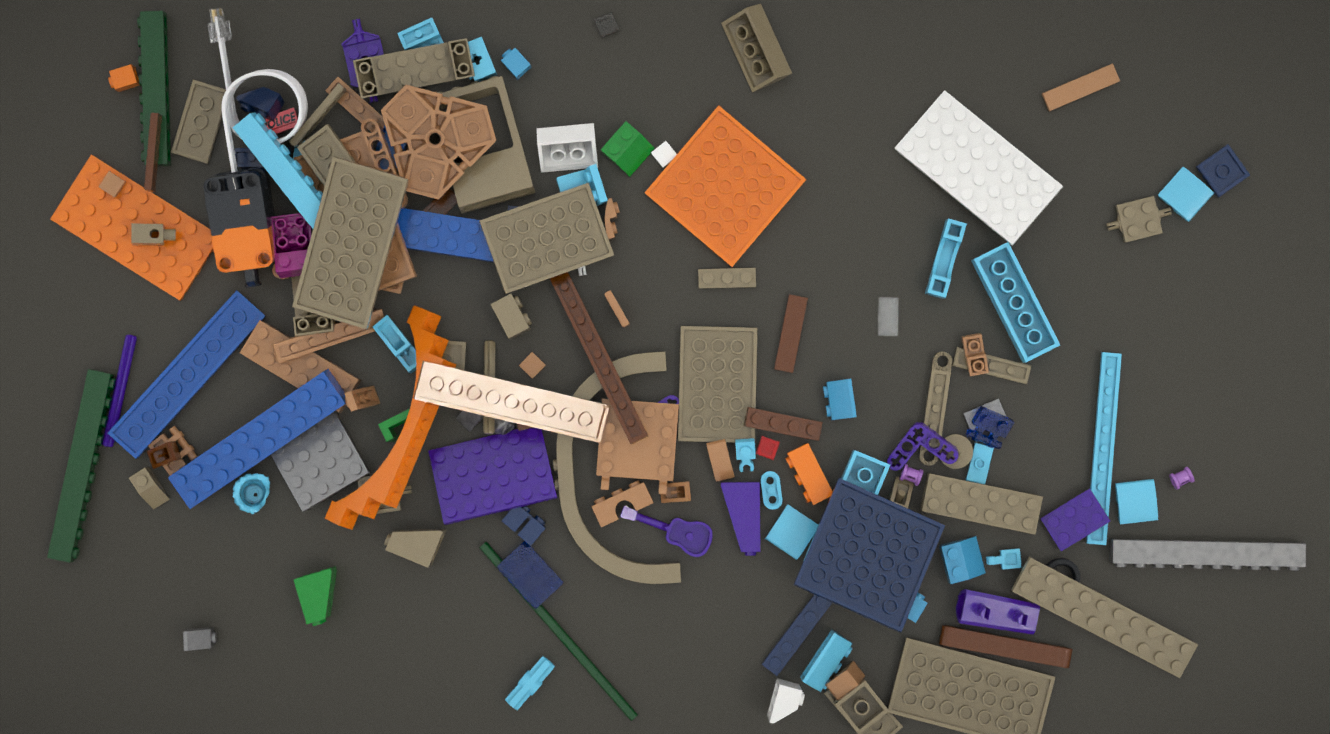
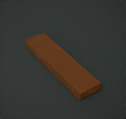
[144,113,162,192]
[774,294,808,373]

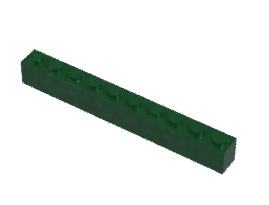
[47,369,116,563]

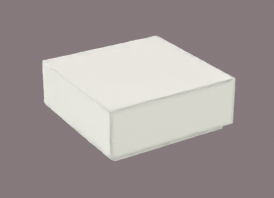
[651,141,677,168]

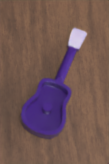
[620,506,713,557]

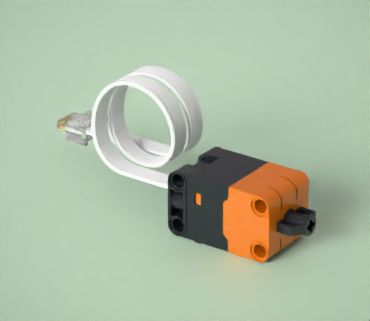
[203,7,308,288]

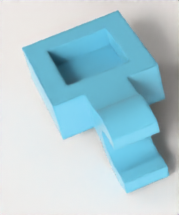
[986,548,1022,569]

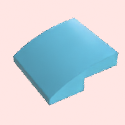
[397,18,444,50]
[1158,167,1214,222]
[1115,479,1158,524]
[765,505,818,560]

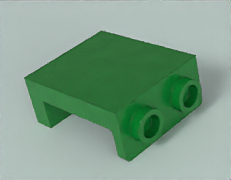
[378,409,410,442]

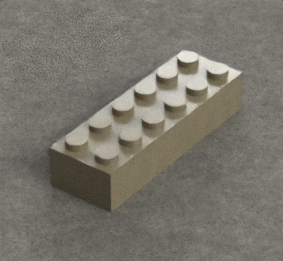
[920,473,1043,534]

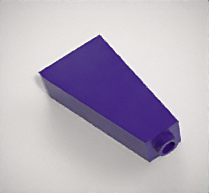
[721,482,761,556]

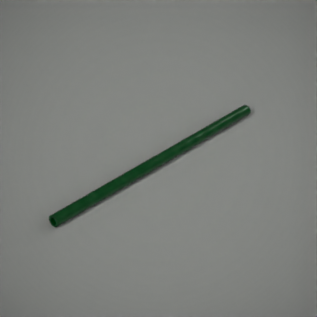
[479,542,638,721]

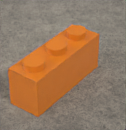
[785,443,833,505]

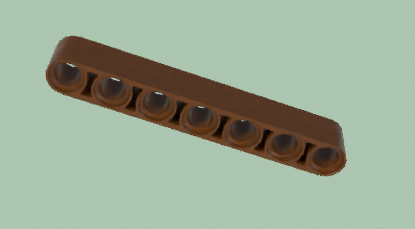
[939,625,1073,668]

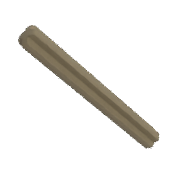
[483,340,495,434]

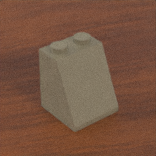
[384,529,446,568]

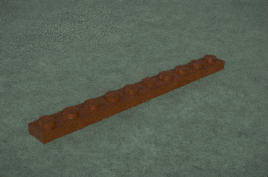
[550,272,648,445]

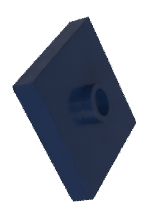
[1196,144,1250,198]

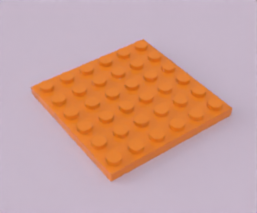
[645,106,806,267]

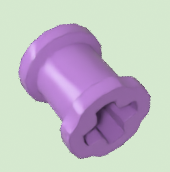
[899,464,923,486]
[1169,467,1195,490]

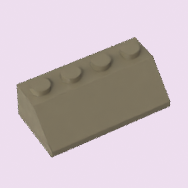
[721,4,792,92]

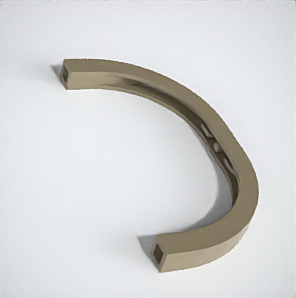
[553,352,681,584]

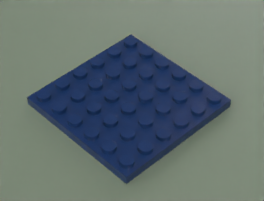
[793,478,945,633]

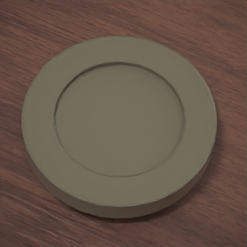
[939,434,974,469]

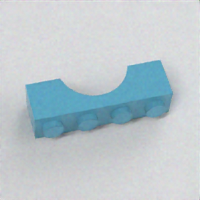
[925,218,967,299]

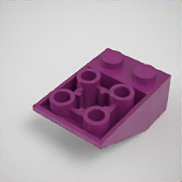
[271,213,313,278]

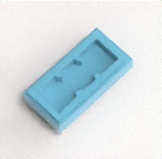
[966,443,994,485]

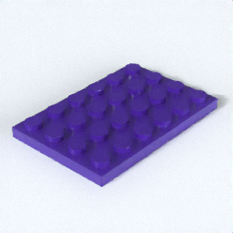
[429,428,557,525]

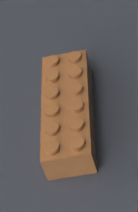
[240,320,361,413]

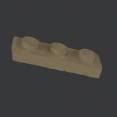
[698,268,756,289]

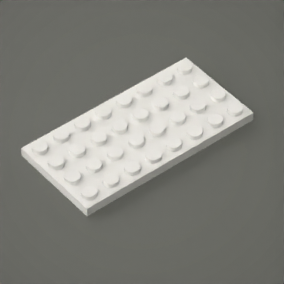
[895,90,1063,246]

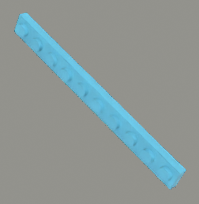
[1086,352,1122,545]

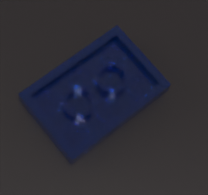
[497,541,564,609]

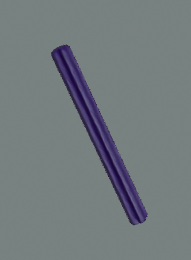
[102,334,137,447]

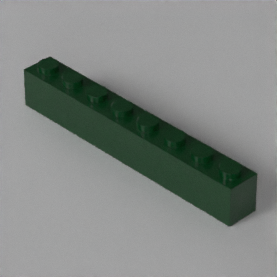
[137,11,171,166]

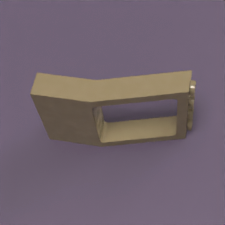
[436,76,535,214]

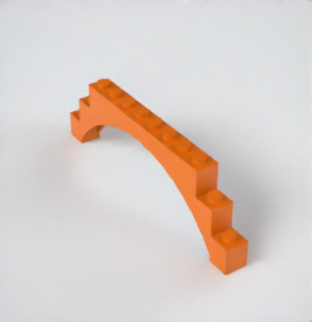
[325,305,457,530]

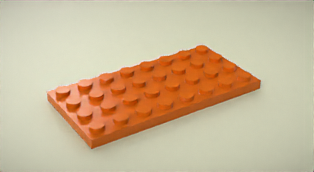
[51,155,213,301]

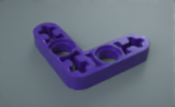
[887,422,959,471]

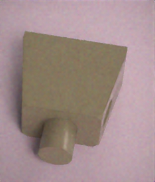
[131,223,176,245]

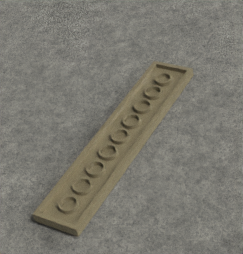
[1011,556,1198,678]

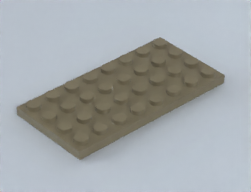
[292,156,409,329]
[887,637,1055,734]

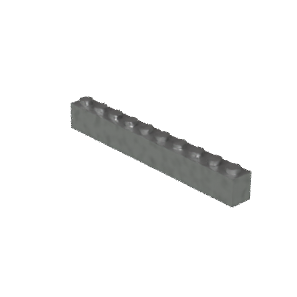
[1109,539,1306,570]

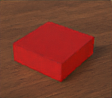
[755,436,780,460]

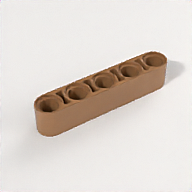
[361,119,408,209]

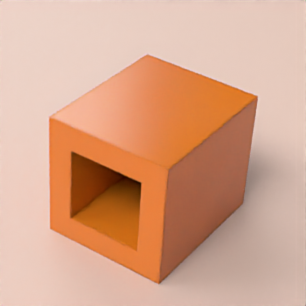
[108,64,140,92]

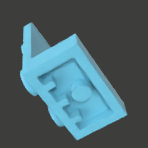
[556,164,608,206]

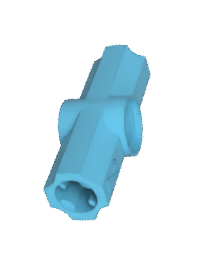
[505,656,555,710]

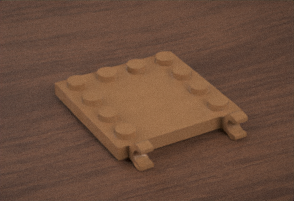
[596,399,679,494]

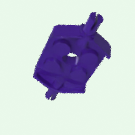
[341,19,384,103]

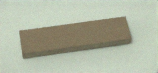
[289,83,346,148]
[952,347,1031,384]

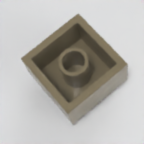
[491,294,532,340]
[834,678,889,734]

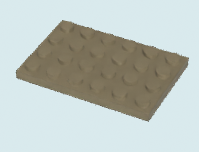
[479,183,614,294]
[678,326,757,442]

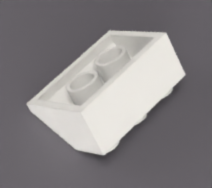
[537,123,598,173]
[767,678,805,723]

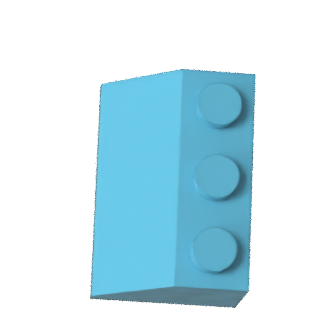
[800,629,853,692]

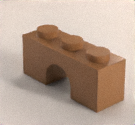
[591,480,654,527]

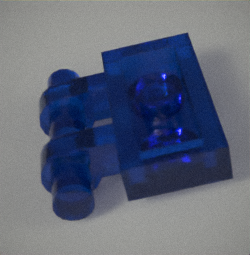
[966,406,1015,449]

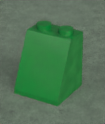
[294,566,337,626]

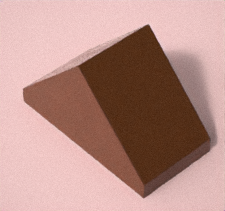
[147,441,182,469]

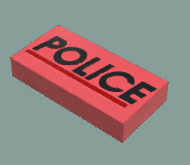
[264,108,298,135]

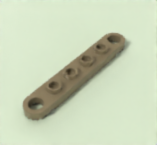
[919,352,952,466]

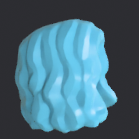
[233,473,270,514]

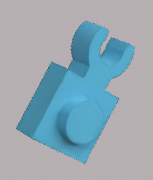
[735,438,756,472]

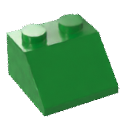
[601,121,655,177]

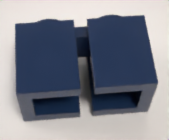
[502,506,546,546]

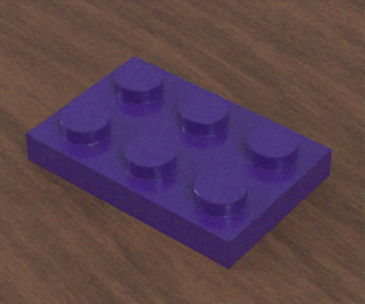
[1041,489,1111,551]

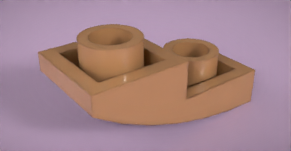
[605,198,620,240]
[962,333,989,376]
[706,439,734,482]

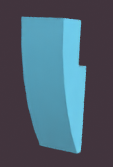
[373,315,416,374]

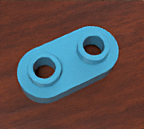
[760,471,782,510]

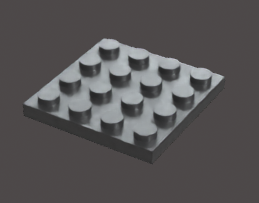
[271,411,370,512]

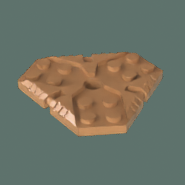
[381,85,496,200]

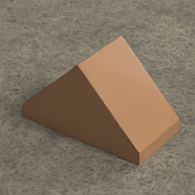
[660,481,691,503]
[825,661,865,700]

